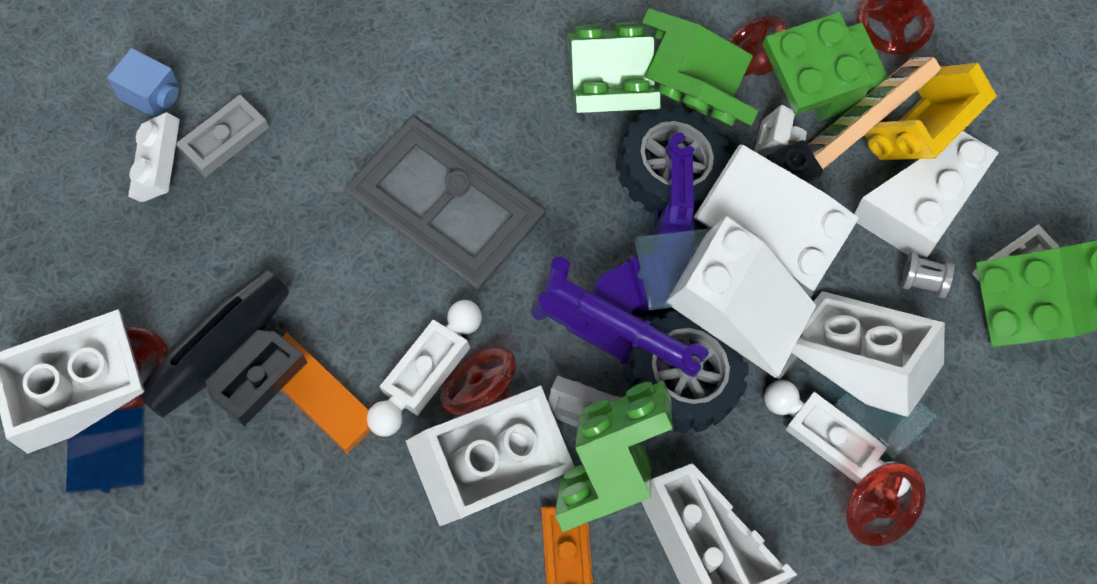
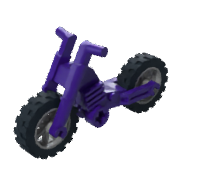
[531,106,749,433]

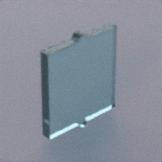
[634,229,709,310]
[835,392,938,459]

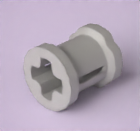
[901,252,955,298]

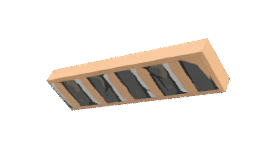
[808,57,941,169]

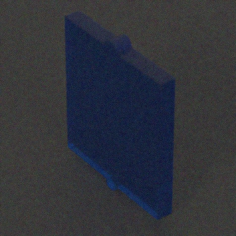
[66,408,144,494]

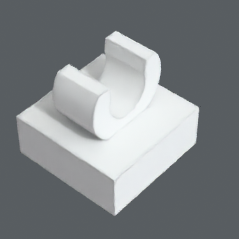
[754,105,807,158]

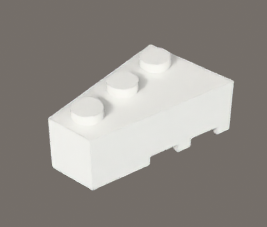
[854,131,999,259]
[641,463,797,584]

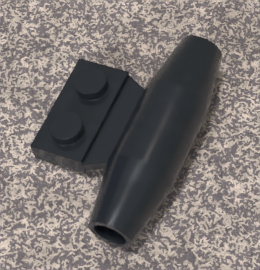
[138,269,308,426]

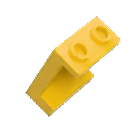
[864,62,997,160]

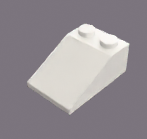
[694,145,859,291]
[665,216,816,378]
[791,291,945,417]
[0,309,144,454]
[406,386,575,526]

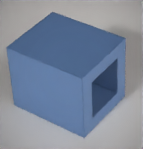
[107,48,181,118]

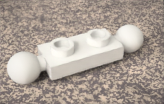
[367,300,482,437]
[764,380,911,498]

